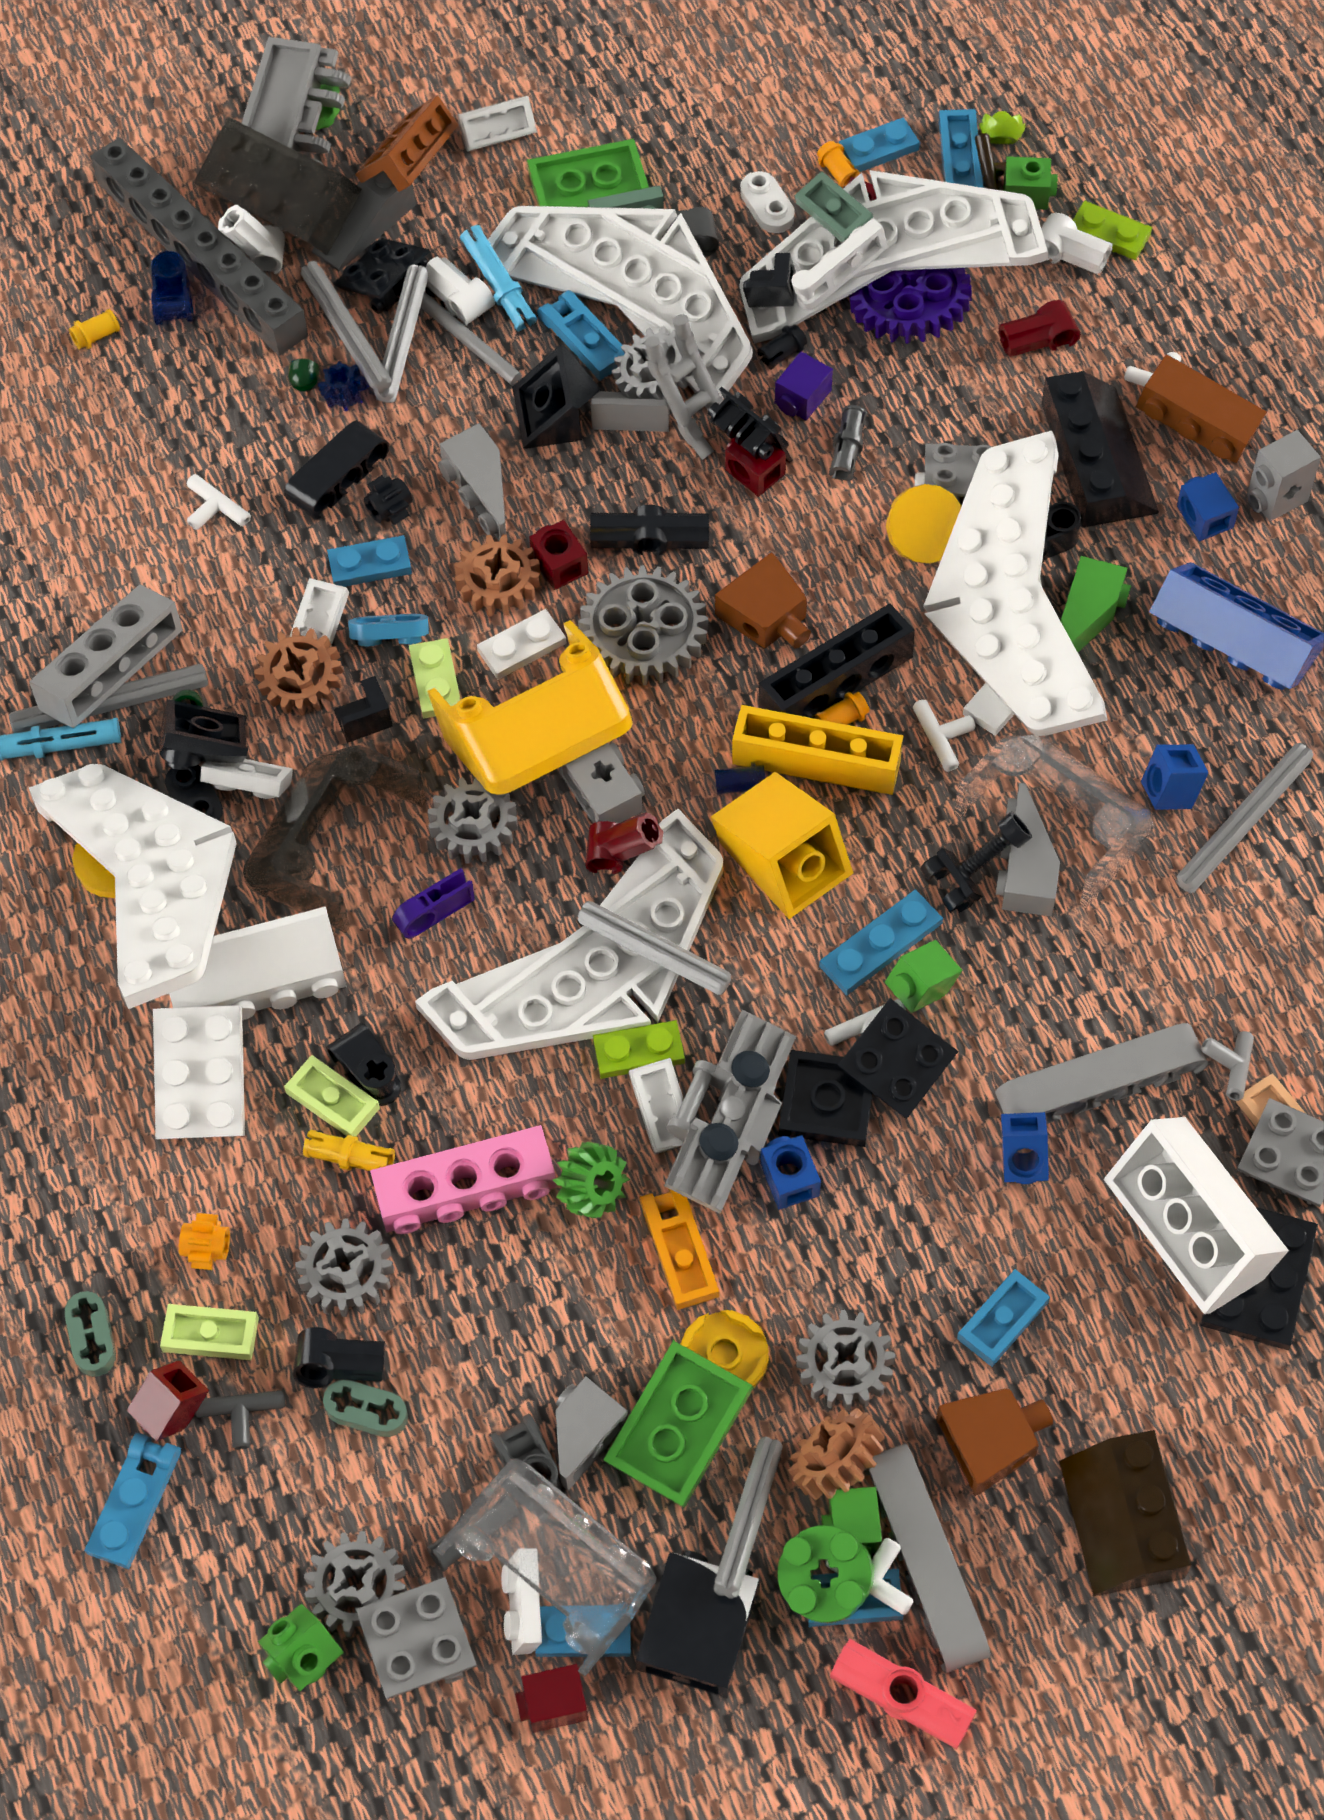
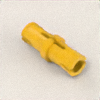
[303,1130,395,1171]

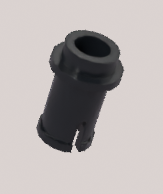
[757,325,807,370]

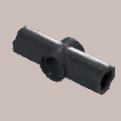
[590,504,709,555]

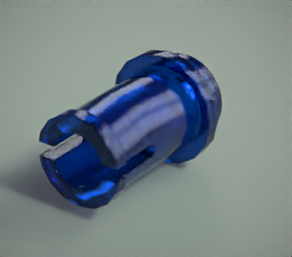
[715,762,766,795]

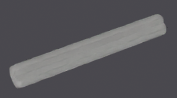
[374,265,429,403]
[578,901,731,995]
[714,1437,783,1599]

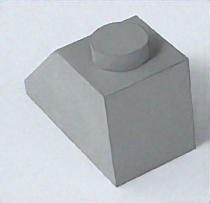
[555,1376,628,1491]

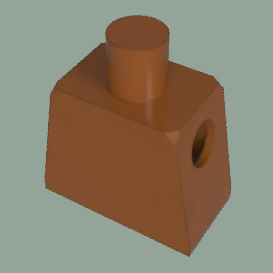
[715,552,811,649]
[936,1388,1053,1496]

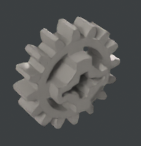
[612,326,692,400]
[427,777,518,864]
[295,1218,394,1317]
[796,1310,895,1411]
[304,1531,407,1637]

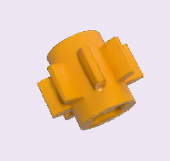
[179,1213,230,1270]

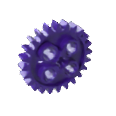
[849,268,972,344]

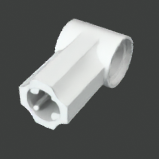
[218,204,285,274]
[1041,213,1113,274]
[426,256,495,326]

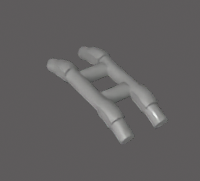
[645,315,730,460]

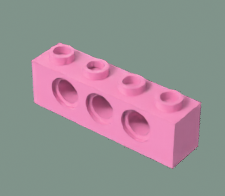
[370,1125,557,1234]

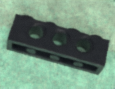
[759,603,915,718]

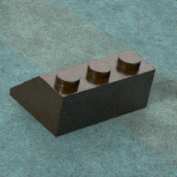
[1059,1430,1192,1597]

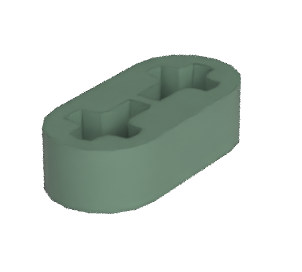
[65,1291,116,1377]
[323,1380,408,1437]

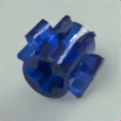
[317,361,368,411]

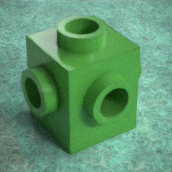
[258,1603,344,1691]

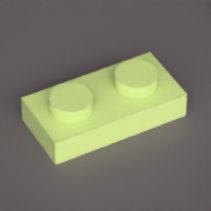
[408,638,461,719]
[284,1055,380,1136]
[160,1304,259,1361]

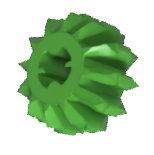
[553,1142,631,1218]

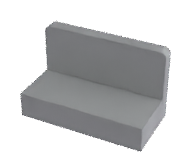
[591,391,670,432]

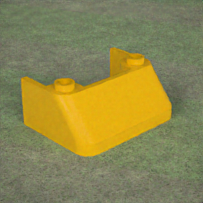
[427,620,632,795]

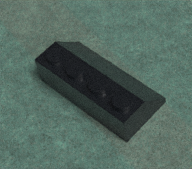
[1041,371,1159,528]

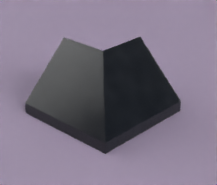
[512,345,601,449]

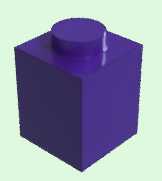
[775,352,833,421]

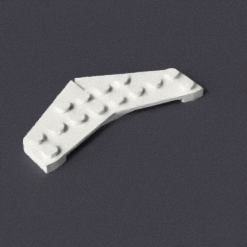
[740,170,1049,344]
[488,206,753,398]
[923,430,1107,736]
[29,764,237,1009]
[415,809,723,1060]

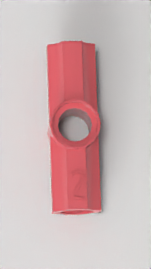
[830,1639,977,1749]

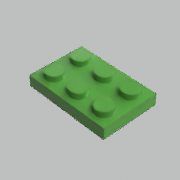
[527,139,649,207]
[604,1340,753,1508]

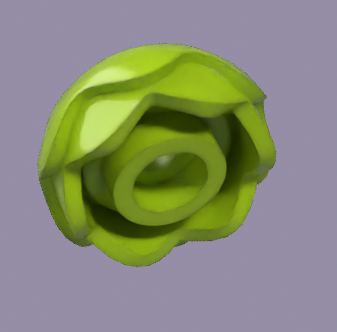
[979,111,1026,144]

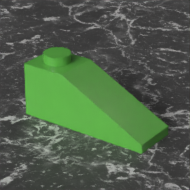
[1061,556,1131,652]

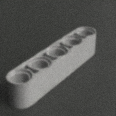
[995,1023,1208,1124]
[864,1443,990,1674]

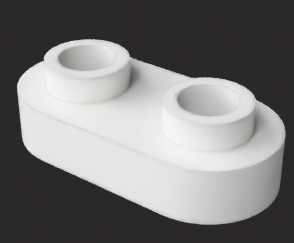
[741,172,794,233]

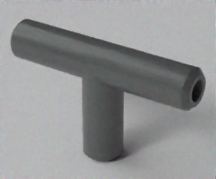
[194,1390,286,1450]

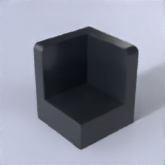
[743,253,796,308]
[334,676,393,743]

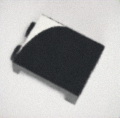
[636,1550,760,1698]

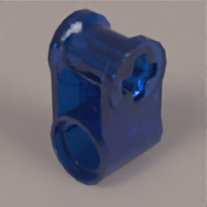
[151,251,194,326]

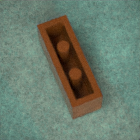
[1135,354,1267,463]

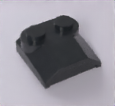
[159,699,248,770]

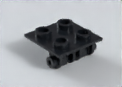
[333,238,430,314]
[707,387,792,463]
[837,998,959,1119]

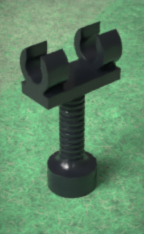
[920,811,1032,913]

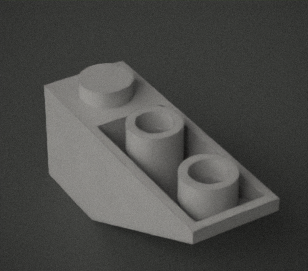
[438,423,507,541]
[995,783,1060,917]

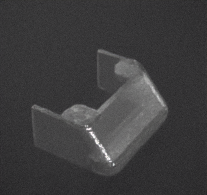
[954,734,1155,909]
[435,1459,657,1676]

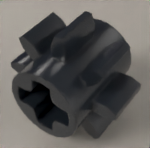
[364,475,413,525]

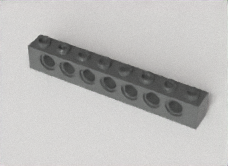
[90,137,309,356]

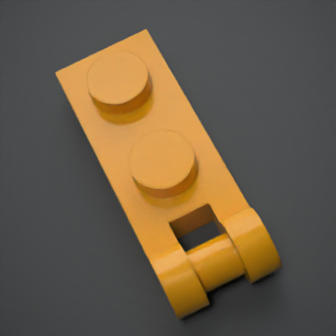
[639,1188,719,1310]

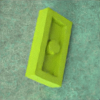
[1073,200,1152,261]
[593,1020,685,1079]

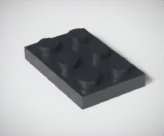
[1200,1207,1318,1351]

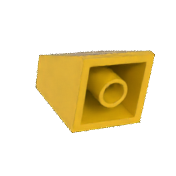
[711,772,853,919]

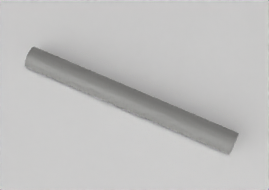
[420,292,522,385]

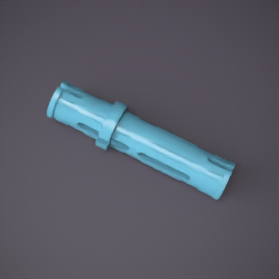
[460,225,537,332]
[0,717,122,761]

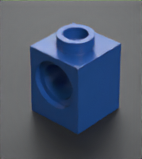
[1177,472,1239,542]
[1141,744,1209,810]
[1001,1112,1049,1184]
[760,1135,821,1210]

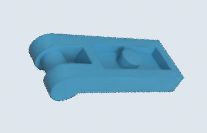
[537,290,625,381]
[84,1432,181,1570]

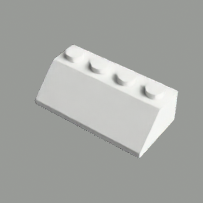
[169,906,347,1020]
[1104,1117,1289,1314]

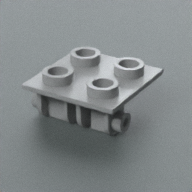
[925,443,991,501]
[1237,1098,1324,1207]
[356,1577,477,1700]

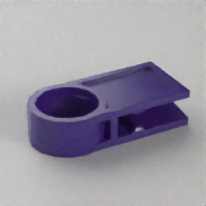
[392,868,475,939]

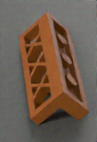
[355,95,459,192]

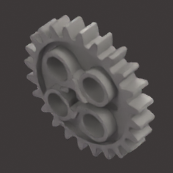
[578,565,708,685]

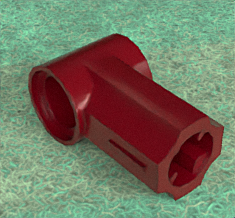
[998,300,1081,357]
[585,812,663,874]

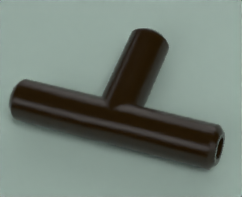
[974,133,1006,190]

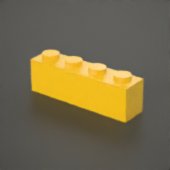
[732,705,903,795]

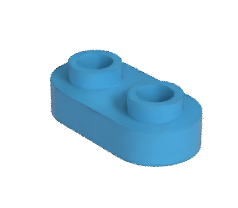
[348,614,429,646]

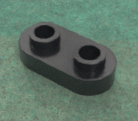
[165,765,224,822]

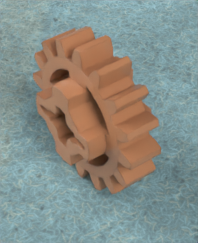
[454,534,541,616]
[254,627,344,715]
[788,1408,885,1500]

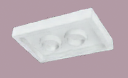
[153,1005,245,1139]

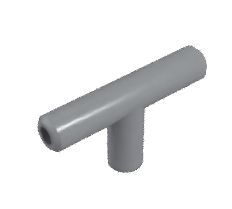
[1201,1031,1254,1101]

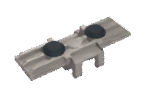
[664,1010,796,1213]

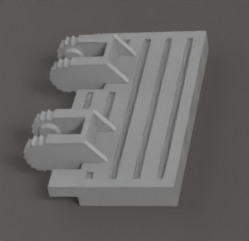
[227,37,351,186]

